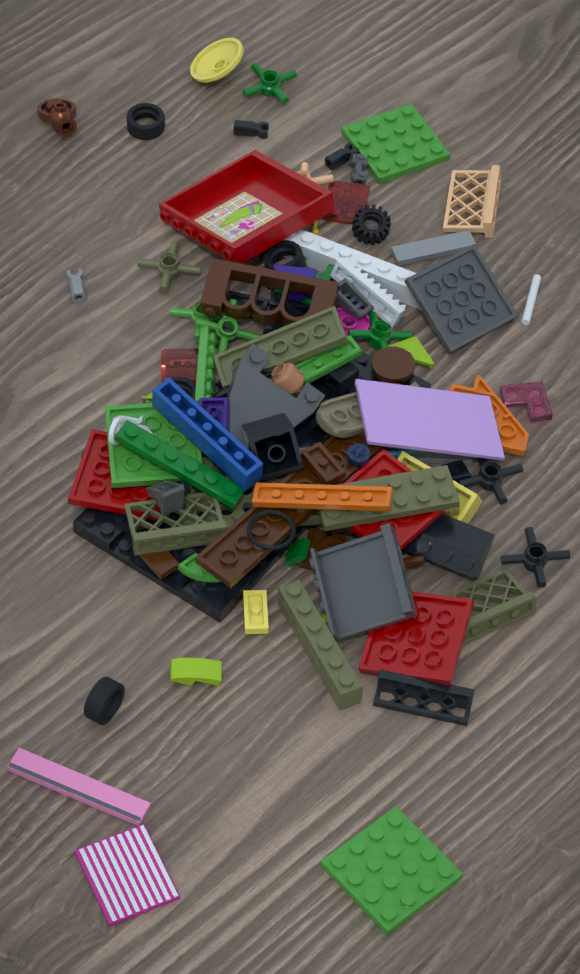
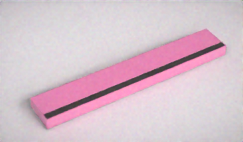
[7,748,151,826]

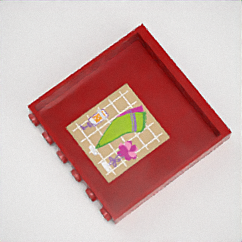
[159,150,335,264]

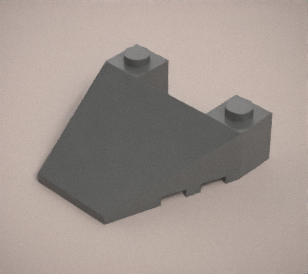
[227,343,325,448]

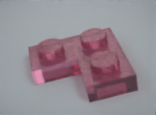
[499,381,553,422]

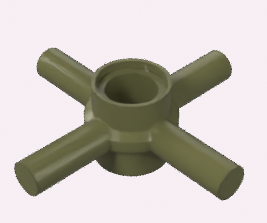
[137,241,201,292]

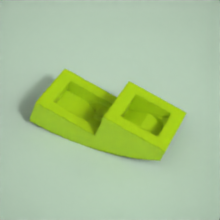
[170,658,222,686]

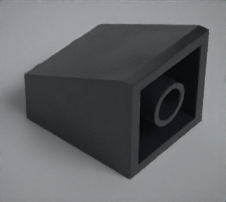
[241,413,304,481]

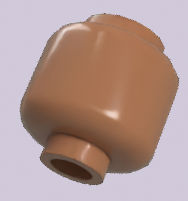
[271,362,305,395]

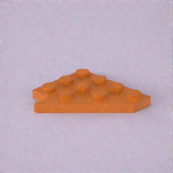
[450,375,529,457]

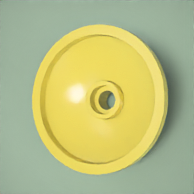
[190,38,244,83]

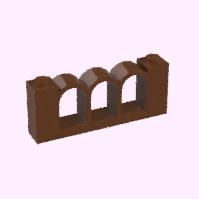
[200,258,339,326]

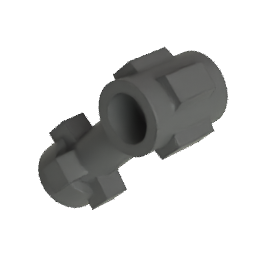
[349,153,368,188]

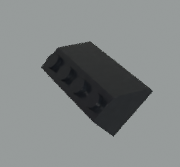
[403,514,495,578]

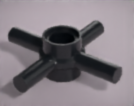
[458,457,523,504]
[501,527,570,588]

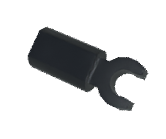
[234,120,269,138]
[324,142,359,171]

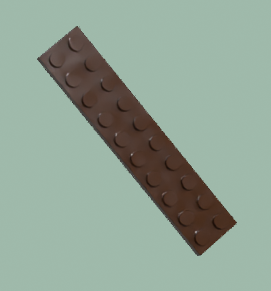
[195,433,382,588]

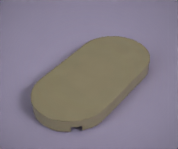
[316,392,365,438]

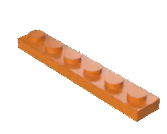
[252,483,393,512]

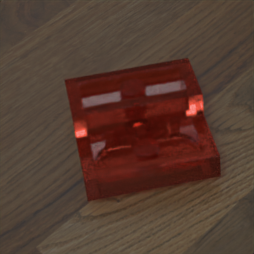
[322,180,370,225]
[161,348,199,384]

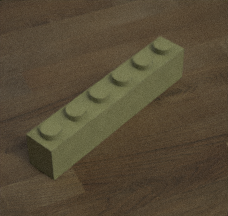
[278,580,363,711]

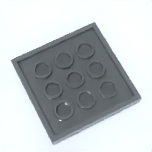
[404,244,518,354]

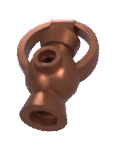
[37,98,77,137]

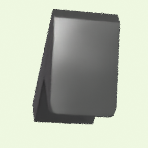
[146,480,185,516]

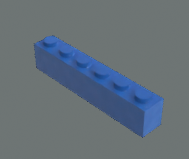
[152,377,263,491]

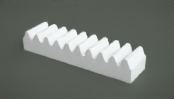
[330,257,406,328]

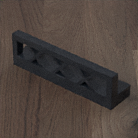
[373,669,475,726]

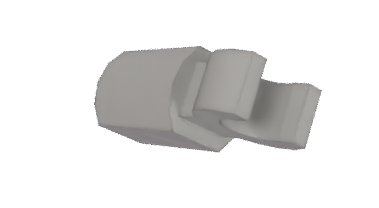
[66,268,86,303]

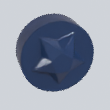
[347,444,370,467]

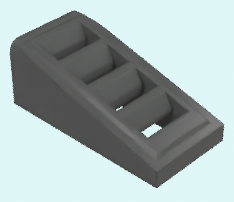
[336,278,374,319]

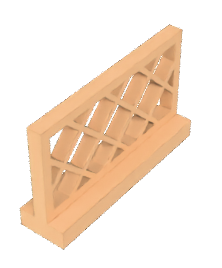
[443,165,502,238]

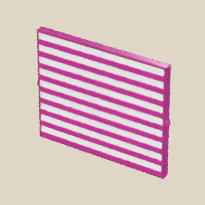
[74,824,180,927]

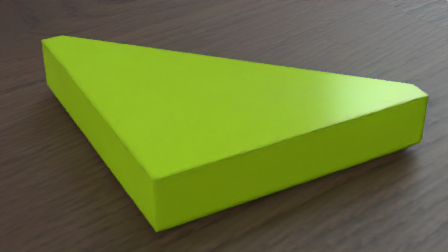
[388,336,434,369]

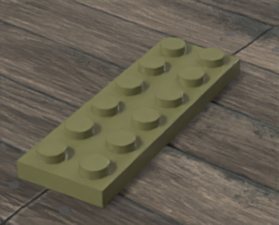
[213,306,348,389]
[318,465,460,531]

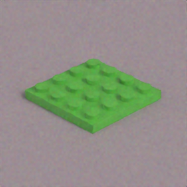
[341,103,450,184]
[105,403,202,488]
[320,806,463,936]

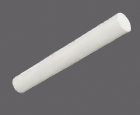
[521,274,541,325]

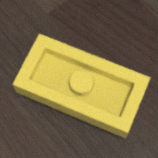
[243,590,269,634]

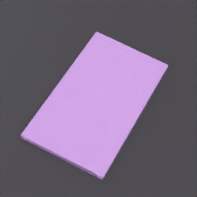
[355,379,505,461]

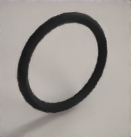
[247,510,296,550]

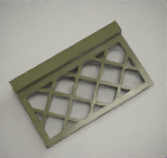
[125,492,227,555]
[444,568,536,645]

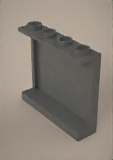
[309,523,418,642]

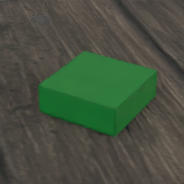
[284,537,311,567]

